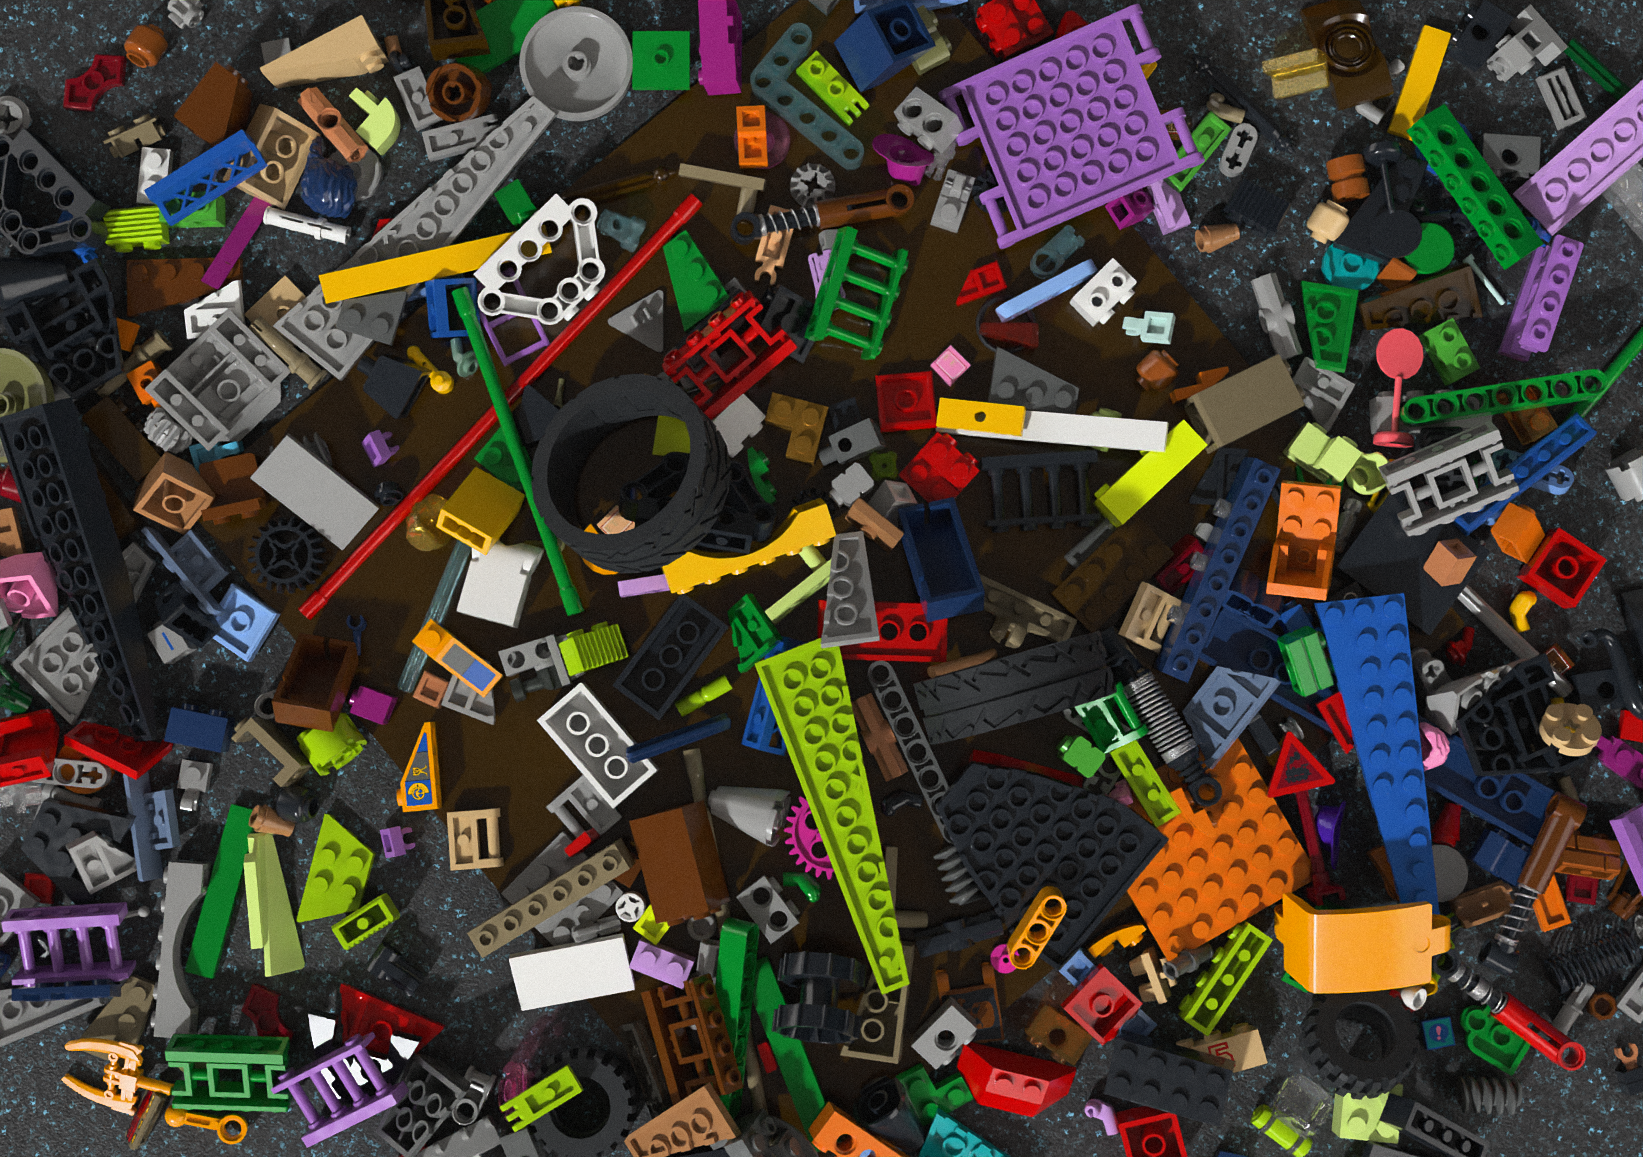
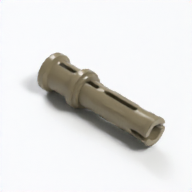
[249,316,328,390]
[94,329,174,398]

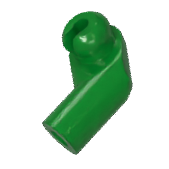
[783,872,822,902]

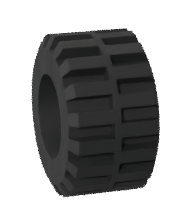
[1414,427,1471,500]

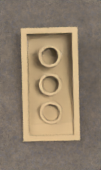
[260,15,389,89]

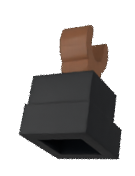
[1614,1042,1643,1096]

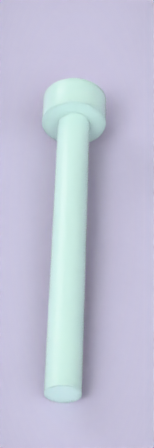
[1462,254,1506,305]

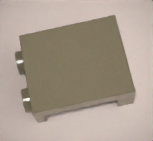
[231,717,312,787]

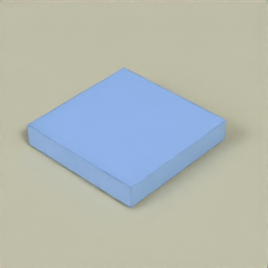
[213,583,281,662]

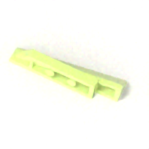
[244,833,305,977]

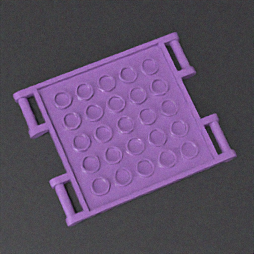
[938,4,1205,249]

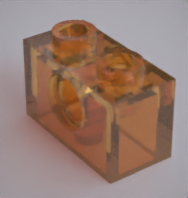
[1023,1000,1093,1066]

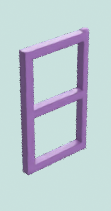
[477,267,550,366]

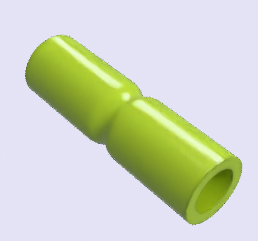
[674,674,733,717]

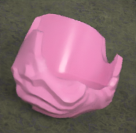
[1419,722,1450,771]

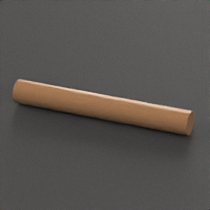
[927,648,998,678]

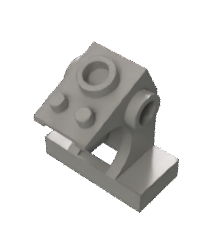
[1486,4,1568,82]

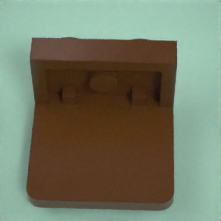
[199,453,268,525]

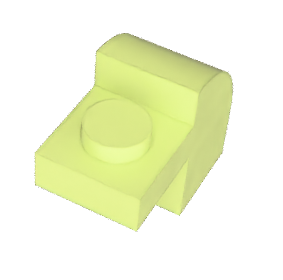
[349,87,400,156]

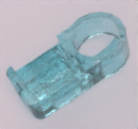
[1030,225,1085,279]

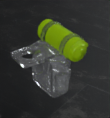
[1250,1073,1334,1157]

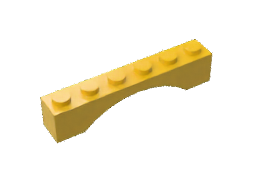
[662,498,836,594]

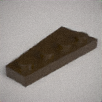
[1357,263,1483,330]

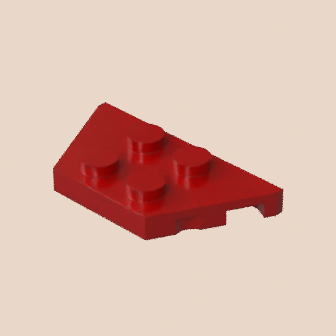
[340,982,445,1057]

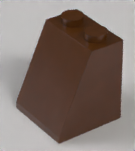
[174,62,254,147]

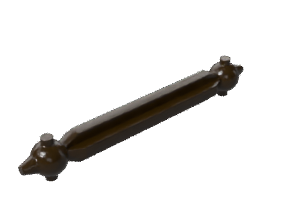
[538,165,676,210]

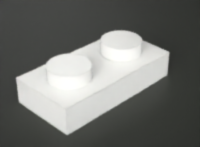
[136,147,174,206]

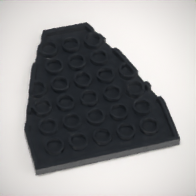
[936,760,1169,971]

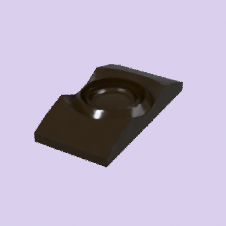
[1300,0,1394,111]

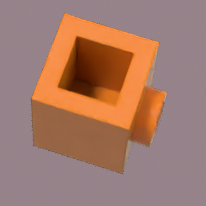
[126,360,163,408]

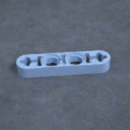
[995,259,1098,323]

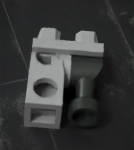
[498,634,585,702]

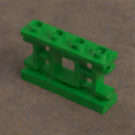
[165,1034,293,1113]

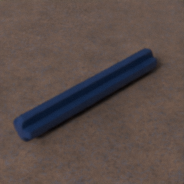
[625,713,731,764]

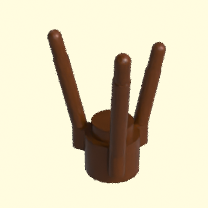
[1606,858,1643,922]

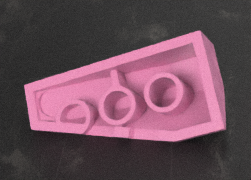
[0,552,59,619]

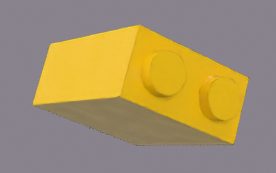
[436,467,525,555]

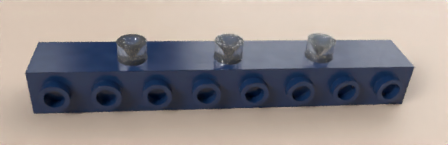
[1153,457,1281,683]

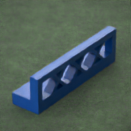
[144,129,268,226]
[741,636,806,756]

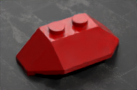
[957,1042,1076,1117]

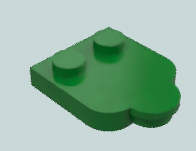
[1460,1004,1539,1076]

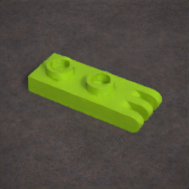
[796,51,870,126]
[499,1064,583,1132]

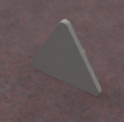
[608,290,664,353]

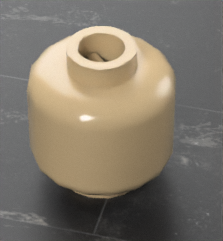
[1307,200,1350,244]

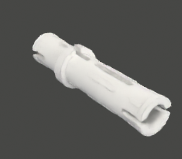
[263,206,351,245]

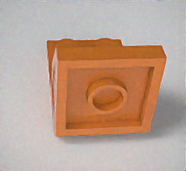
[1266,480,1342,600]

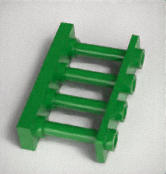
[804,226,909,360]

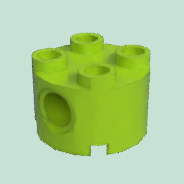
[297,713,367,776]

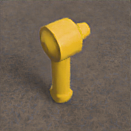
[406,346,454,394]

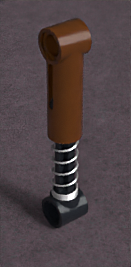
[730,184,914,245]
[1478,792,1587,976]

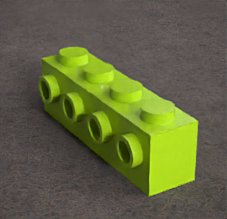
[1178,921,1273,1036]

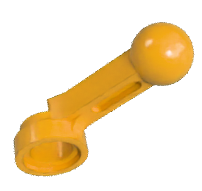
[165,1105,248,1144]

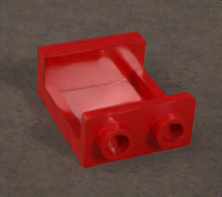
[0,709,60,787]

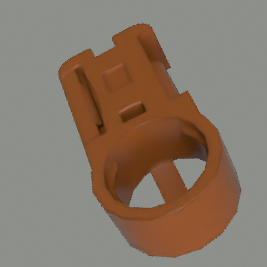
[1366,845,1400,902]

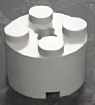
[1605,448,1643,502]

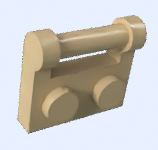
[1119,582,1182,654]
[447,808,504,870]

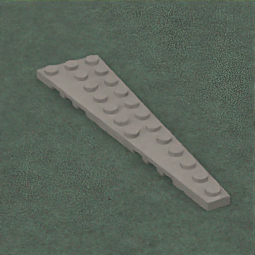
[273,96,556,381]

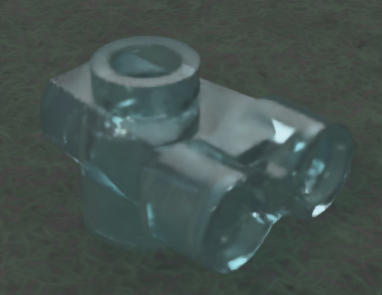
[596,209,646,252]

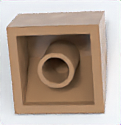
[133,452,215,535]

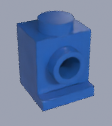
[1277,599,1322,635]

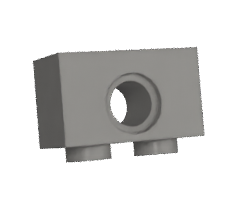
[910,997,977,1070]

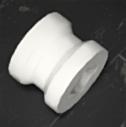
[616,891,646,922]

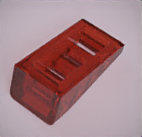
[979,323,1039,349]

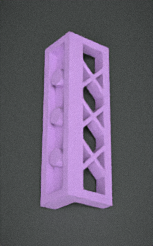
[1144,180,1191,235]

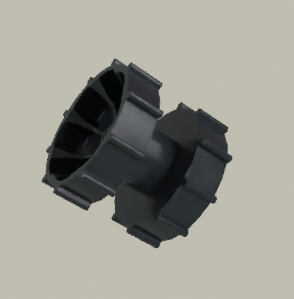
[772,951,867,1045]

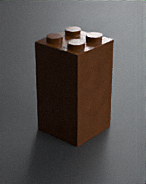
[629,800,730,926]

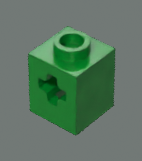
[494,179,538,230]

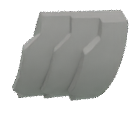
[144,309,290,451]

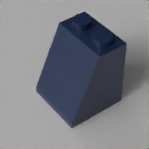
[834,0,936,92]

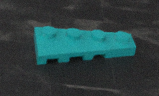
[917,1108,1011,1157]

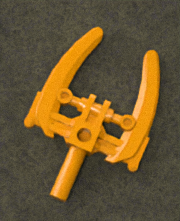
[61,1038,174,1115]

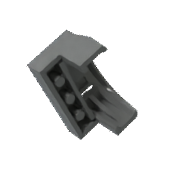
[710,1108,819,1157]

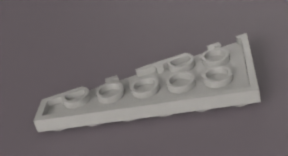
[11,542,156,725]

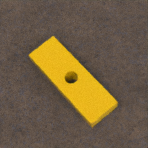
[936,398,1026,437]

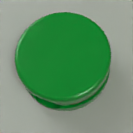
[1398,222,1455,278]

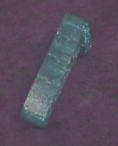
[750,23,864,170]

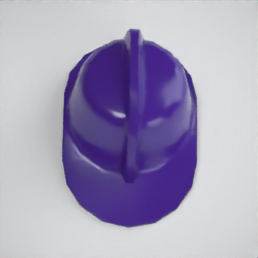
[1312,800,1346,869]

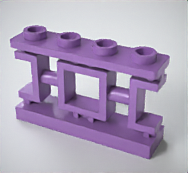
[1498,235,1584,363]

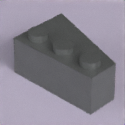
[987,347,1079,414]

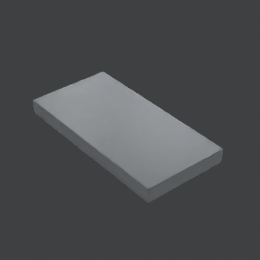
[250,433,380,550]

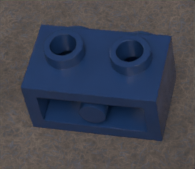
[164,702,236,753]

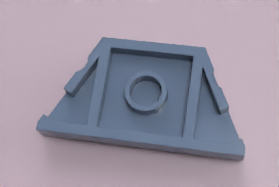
[1182,666,1281,769]

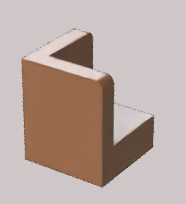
[1423,538,1477,586]

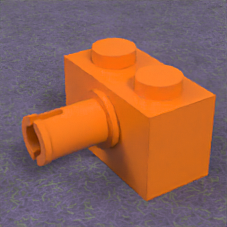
[1489,502,1546,564]

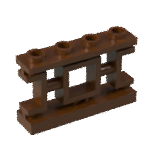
[641,973,743,1106]

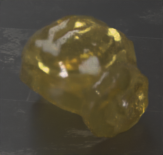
[406,494,451,551]

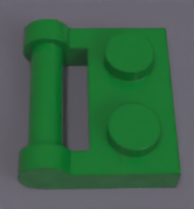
[1075,681,1149,754]

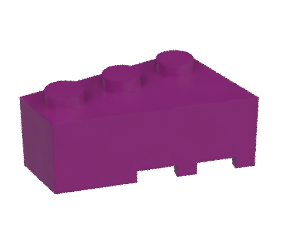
[698,0,742,95]

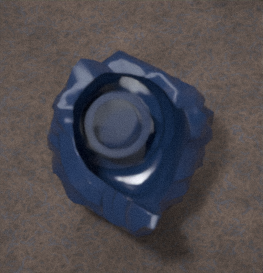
[300,136,358,219]

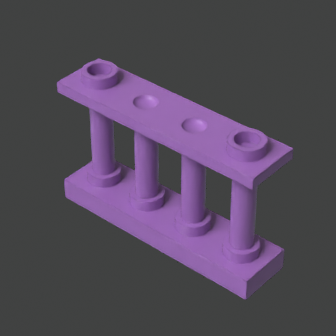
[1,902,136,987]
[271,1032,409,1148]

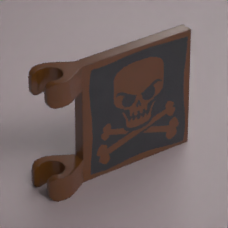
[935,961,1005,1047]

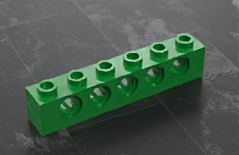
[1407,104,1544,270]

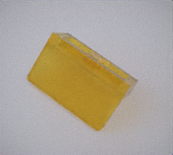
[1262,48,1330,99]

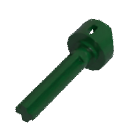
[1563,38,1631,101]

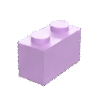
[629,936,696,989]

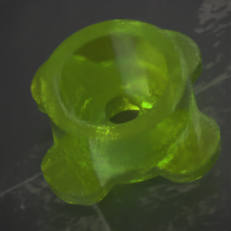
[869,451,899,481]

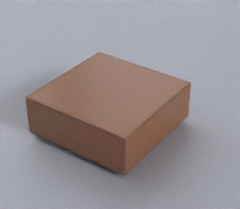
[413,671,450,709]

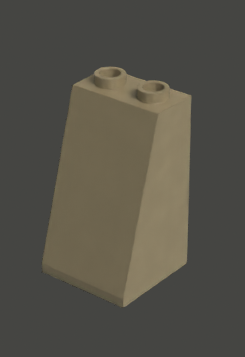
[1182,354,1305,454]

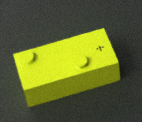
[1092,420,1207,528]

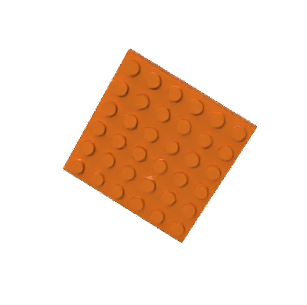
[1127,738,1313,961]

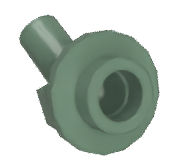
[450,338,479,377]

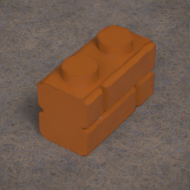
[1555,830,1621,880]

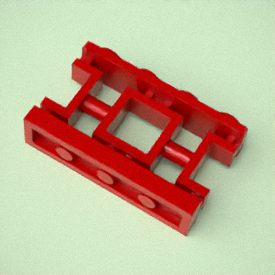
[662,290,798,421]

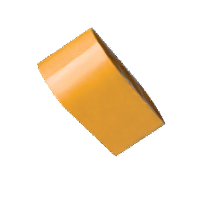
[1007,886,1067,969]

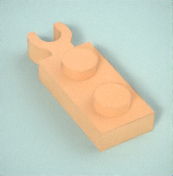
[755,205,794,287]

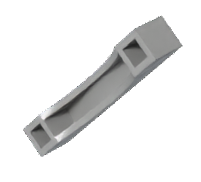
[151,860,211,1038]

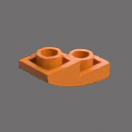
[1168,786,1218,838]

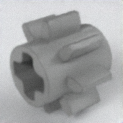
[167,0,204,29]

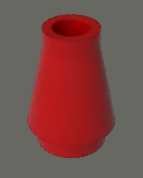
[1431,802,1462,847]

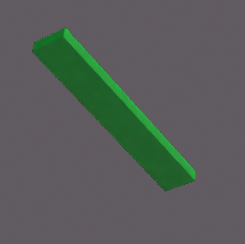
[185,803,255,979]

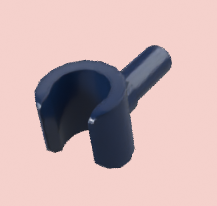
[346,615,367,655]

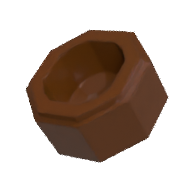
[1586,991,1617,1021]

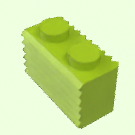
[103,205,170,253]
[559,621,629,676]
[331,893,400,950]

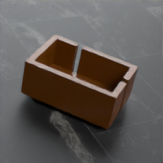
[272,633,359,732]

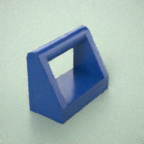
[425,278,480,339]

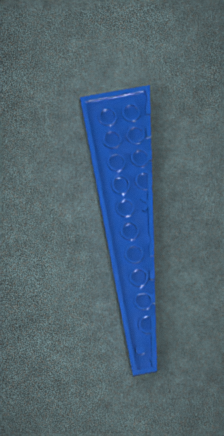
[1314,593,1440,915]

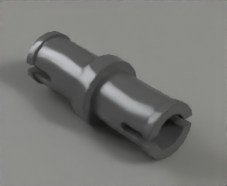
[1163,942,1214,980]

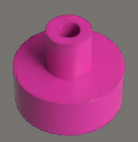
[990,943,1019,973]

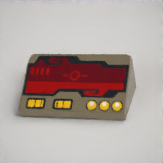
[125,1089,168,1150]

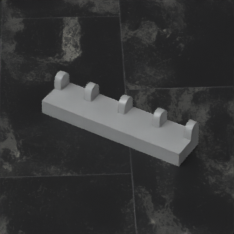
[415,1115,501,1157]

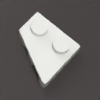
[184,280,246,339]

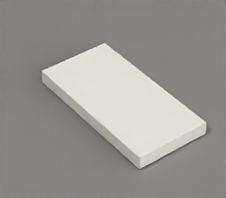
[509,933,636,1011]

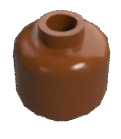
[124,24,168,68]
[1136,349,1179,392]

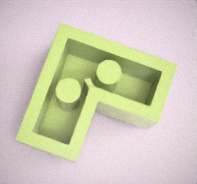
[1282,422,1362,485]

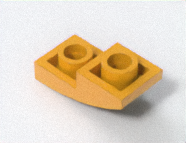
[1084,922,1146,958]

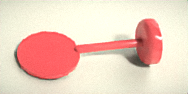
[1373,328,1424,447]

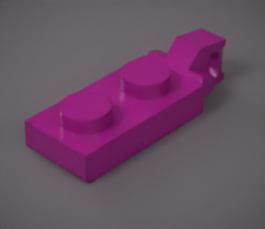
[1593,735,1643,791]

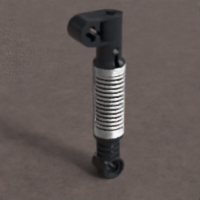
[1101,624,1222,807]

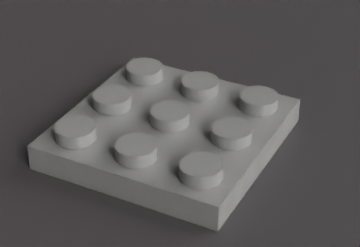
[501,831,625,946]

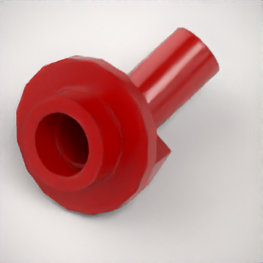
[1444,627,1475,666]

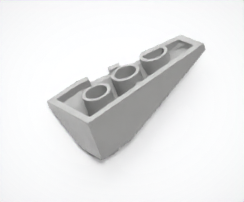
[1424,657,1530,735]

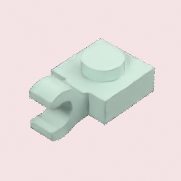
[1122,311,1176,344]

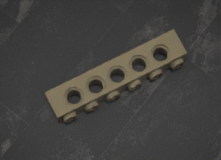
[467,838,636,958]

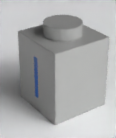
[147,620,197,664]

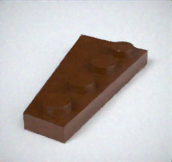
[127,257,243,318]

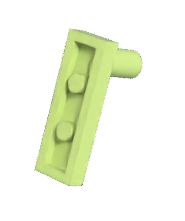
[765,544,831,625]

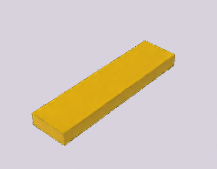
[1387,25,1451,141]

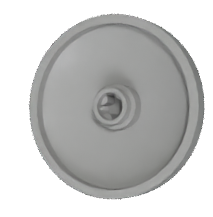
[519,6,633,121]

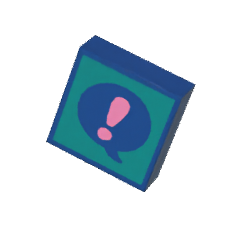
[1419,1015,1456,1050]

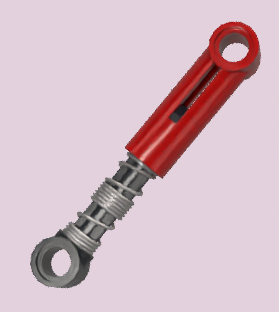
[1431,948,1586,1071]

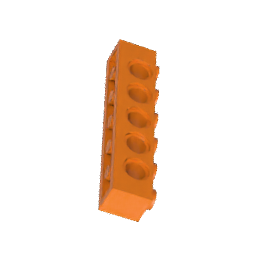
[808,1101,910,1157]

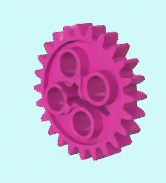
[784,796,877,879]

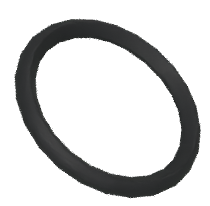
[976,294,1036,354]

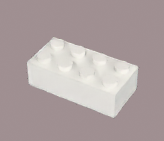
[537,682,659,808]

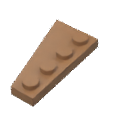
[624,1082,742,1157]

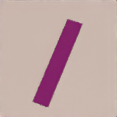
[201,197,272,290]

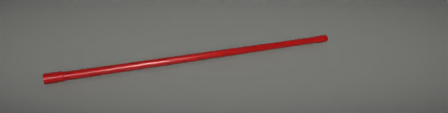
[298,193,703,620]

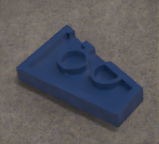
[11,979,121,1002]

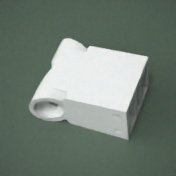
[456,539,544,629]

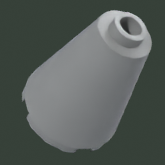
[707,786,791,847]

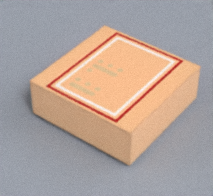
[597,505,635,534]

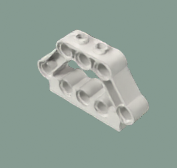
[474,194,605,325]

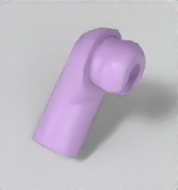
[1084,1099,1120,1135]

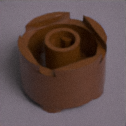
[426,63,492,122]

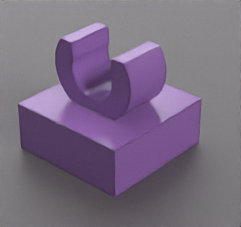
[361,430,399,468]
[380,826,415,858]

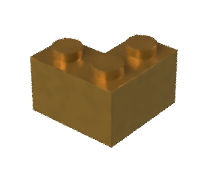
[765,392,828,466]

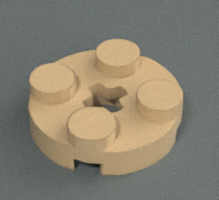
[1539,703,1602,756]

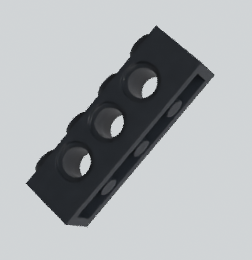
[1379,1093,1490,1157]

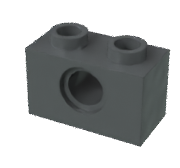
[1475,133,1541,181]

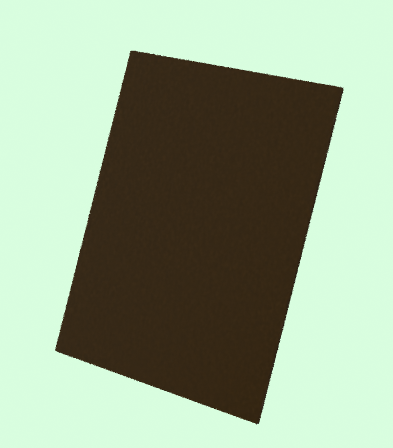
[198,0,1464,1157]

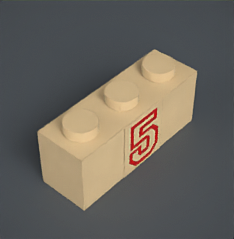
[1176,1023,1268,1073]

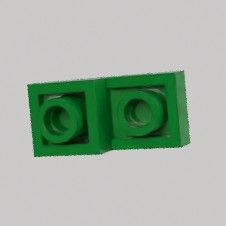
[747,447,778,505]

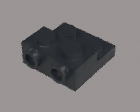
[748,285,814,363]

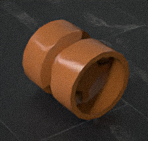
[1326,154,1370,203]

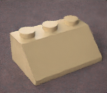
[223,104,321,210]

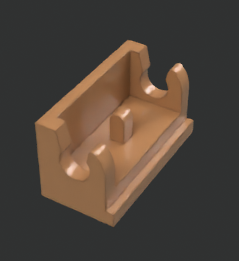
[1448,880,1514,929]

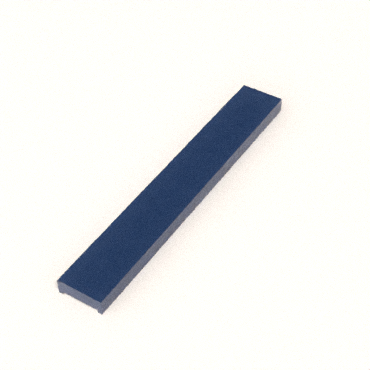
[1198,606,1556,847]

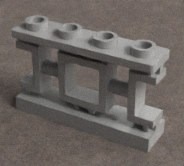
[1378,420,1519,536]

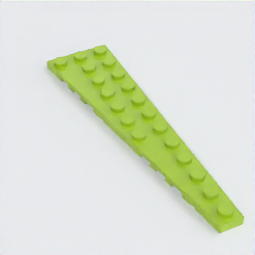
[755,638,910,995]

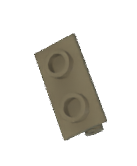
[103,113,167,158]

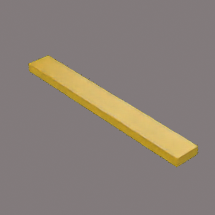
[319,225,552,304]

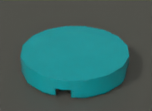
[1321,244,1379,292]

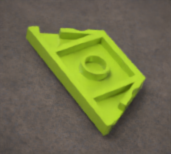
[296,813,375,922]

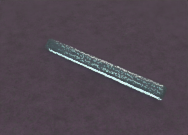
[397,539,472,693]

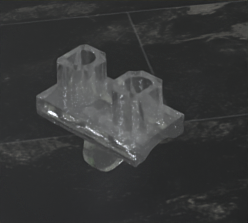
[0,781,42,813]

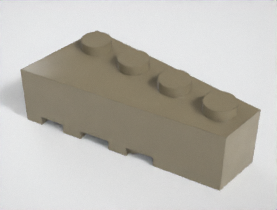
[840,941,915,1064]

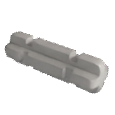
[1335,498,1362,553]

